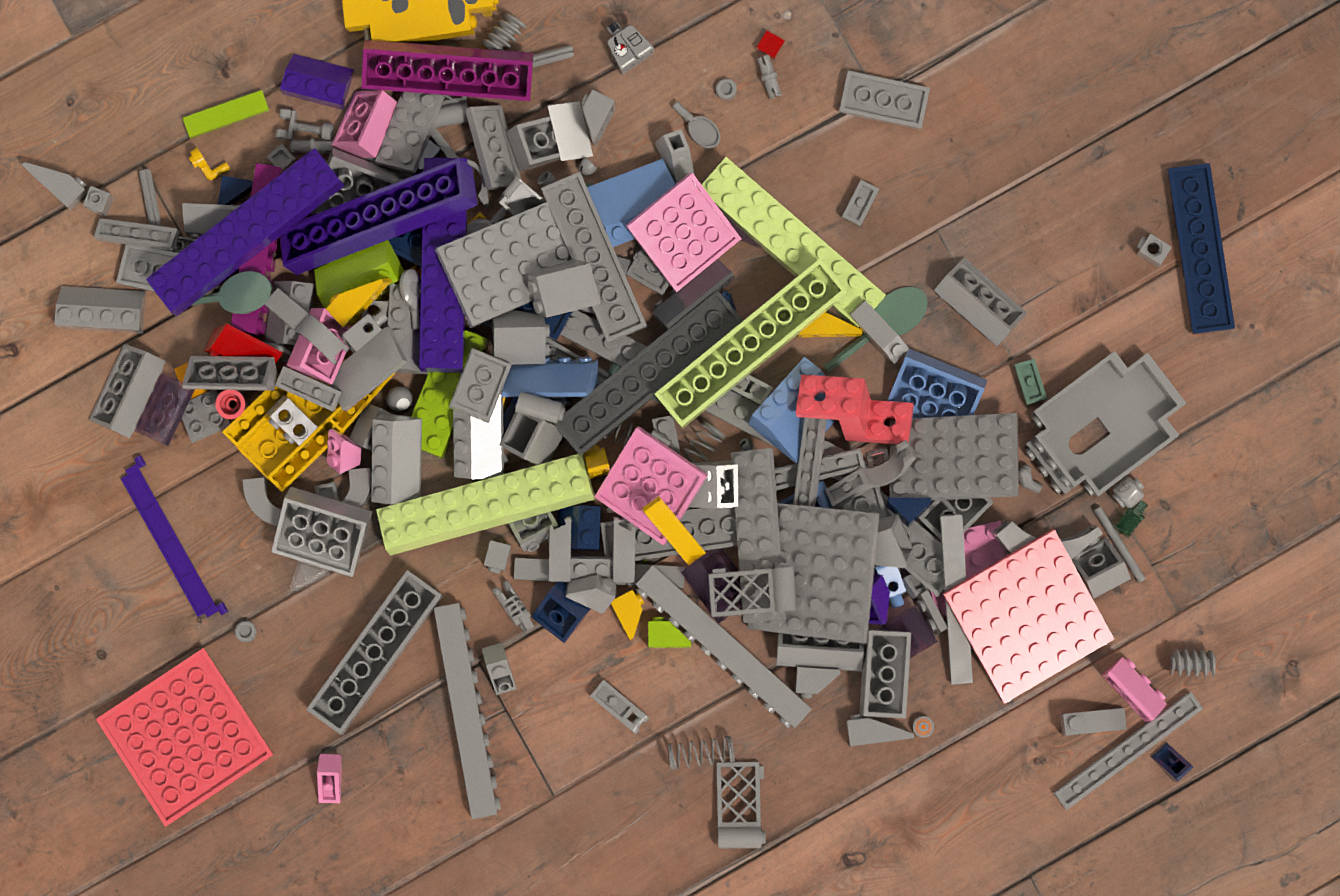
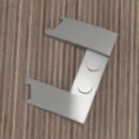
[549,517,635,583]

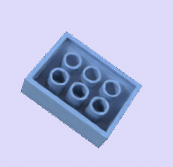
[587,159,675,247]
[887,349,987,419]
[502,357,599,397]
[748,357,836,464]

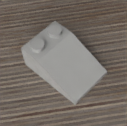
[506,116,561,171]

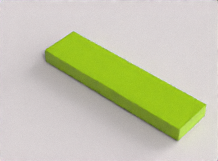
[183,90,270,139]

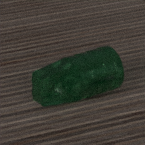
[1114,500,1148,538]

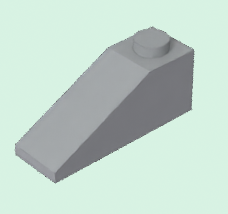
[22,162,88,211]
[849,300,909,364]
[1060,708,1127,736]
[846,715,914,746]

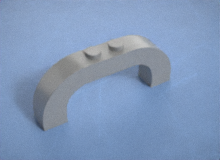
[243,468,372,527]

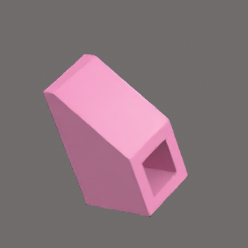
[327,429,361,474]

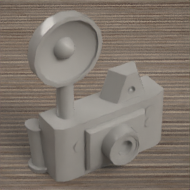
[467,175,546,235]

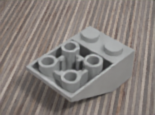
[689,460,738,508]

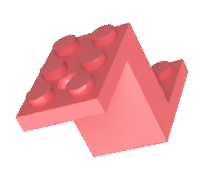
[796,375,914,444]

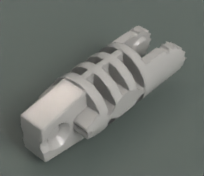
[492,580,534,633]

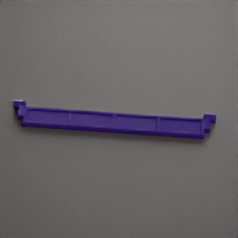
[121,455,229,617]

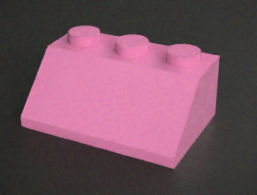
[331,90,398,158]
[286,308,353,385]
[1102,657,1167,722]

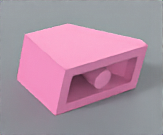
[317,754,342,803]

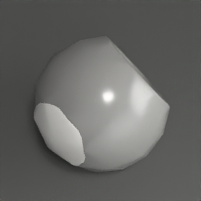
[386,387,413,413]

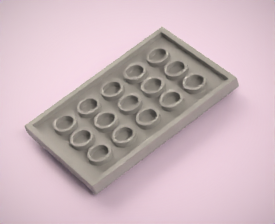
[435,202,571,328]
[890,413,1019,501]

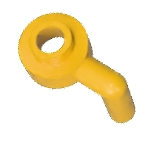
[188,147,230,180]

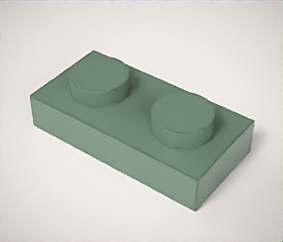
[1014,358,1047,405]

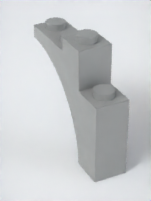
[992,519,1103,566]

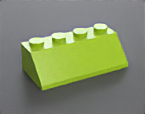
[314,240,404,309]

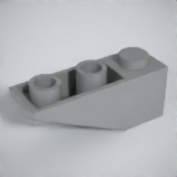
[654,129,695,184]

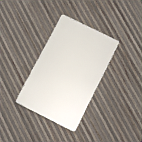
[548,101,593,161]

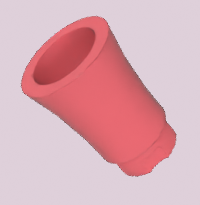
[215,390,247,419]

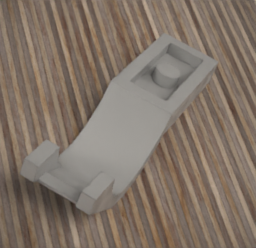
[430,126,490,208]
[264,288,349,365]
[825,440,916,509]

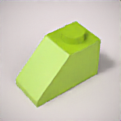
[648,617,691,648]

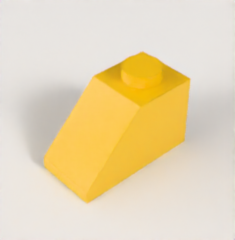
[611,590,644,640]

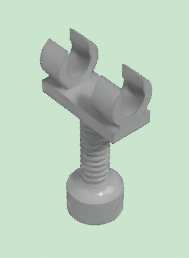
[275,109,334,141]

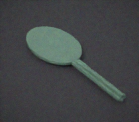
[191,271,271,314]
[824,287,927,373]

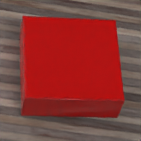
[756,30,785,59]

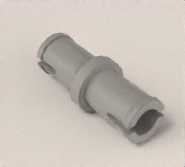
[757,55,782,99]
[291,139,334,154]

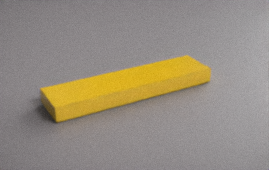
[642,496,706,565]

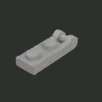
[590,680,649,734]

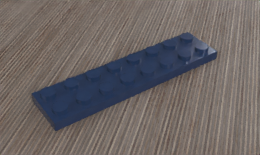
[1167,163,1235,335]

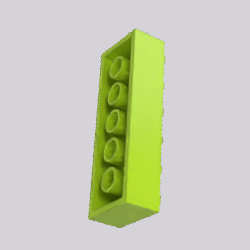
[411,330,489,459]

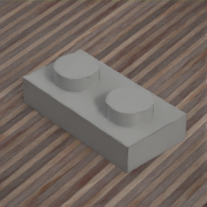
[842,180,880,227]
[916,591,948,635]

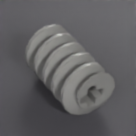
[482,13,527,51]
[1169,649,1216,677]

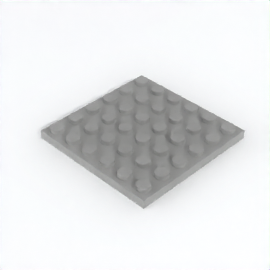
[747,503,879,643]

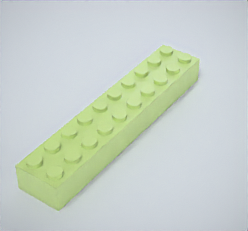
[702,157,886,327]
[655,258,847,429]
[376,454,595,556]

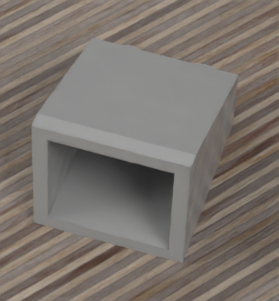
[528,259,601,317]
[492,310,550,365]
[499,412,563,465]
[875,514,914,568]

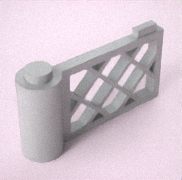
[434,42,468,128]
[515,392,572,424]
[709,563,797,617]
[717,762,766,849]

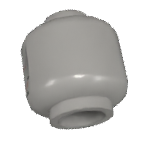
[1112,477,1145,508]

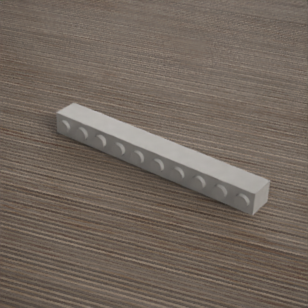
[636,566,812,728]
[434,603,501,819]

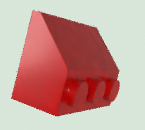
[204,323,283,364]

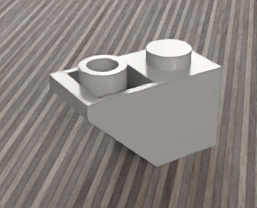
[482,643,517,695]

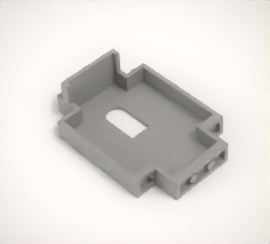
[1024,351,1186,498]

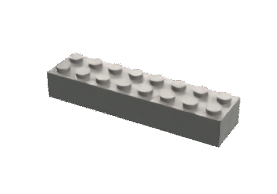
[306,570,443,735]

